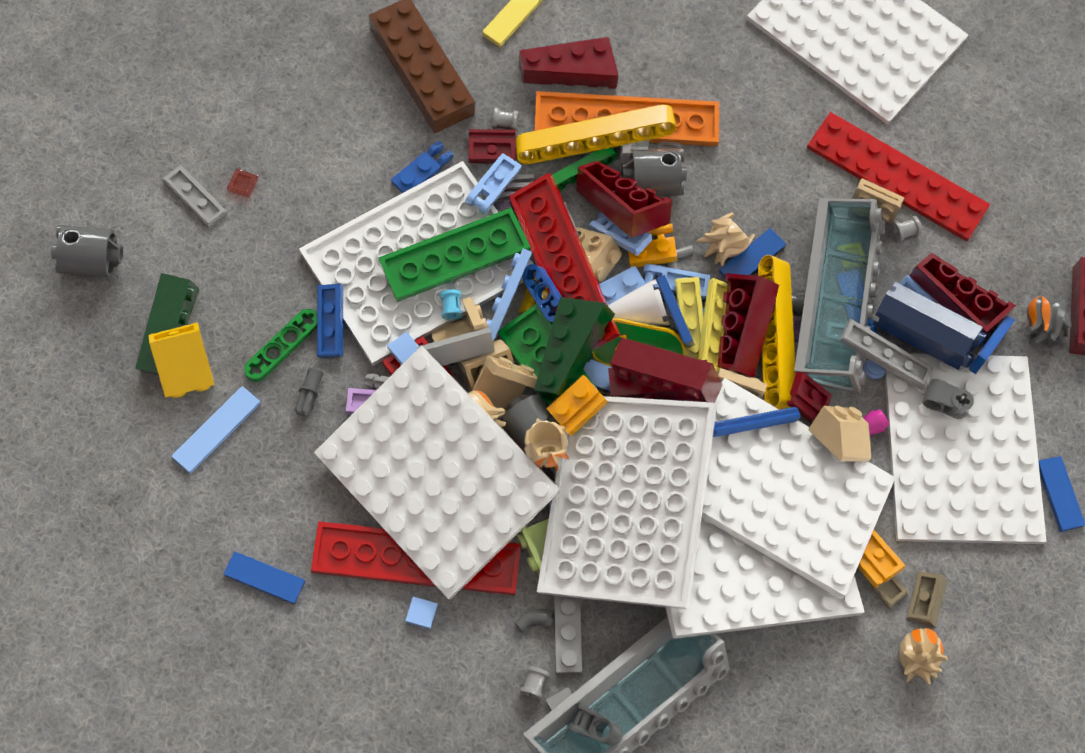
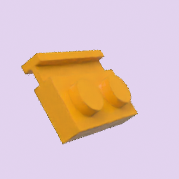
[547,375,608,436]
[857,529,905,589]

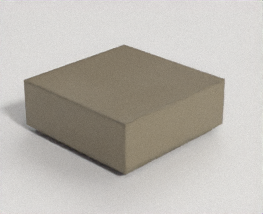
[872,576,909,609]

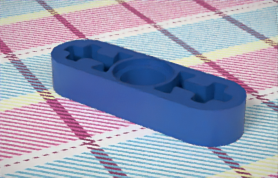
[522,264,562,322]

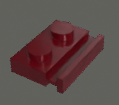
[469,129,516,164]
[786,372,832,424]

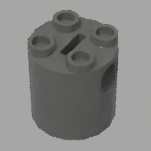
[621,149,687,196]
[51,225,123,277]
[500,394,561,453]

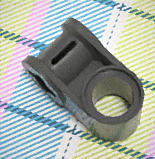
[922,379,974,419]
[568,703,623,745]

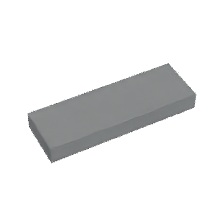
[162,165,227,228]
[417,327,495,366]

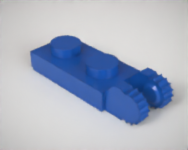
[391,141,453,193]

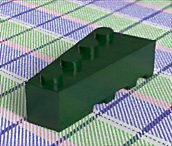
[135,273,199,376]
[534,297,615,401]

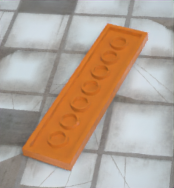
[534,91,719,147]

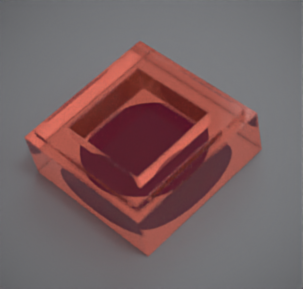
[227,168,259,198]

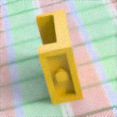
[149,323,215,398]

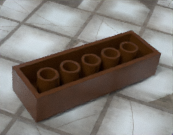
[369,0,475,134]

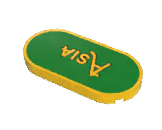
[592,318,686,367]

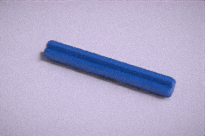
[713,407,800,437]

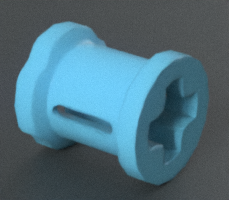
[440,289,463,320]

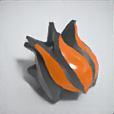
[1023,295,1072,348]

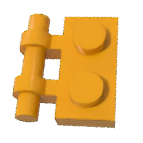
[628,223,678,268]

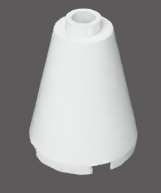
[608,279,670,327]

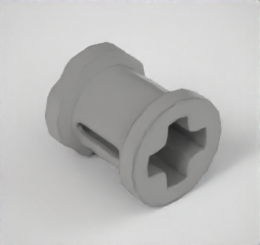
[492,107,518,130]
[891,216,922,242]
[520,666,550,699]

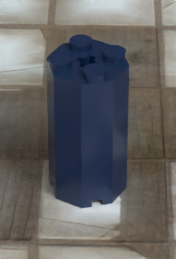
[872,282,987,371]

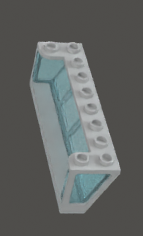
[794,198,885,394]
[523,617,730,753]

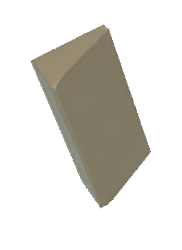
[907,571,947,628]

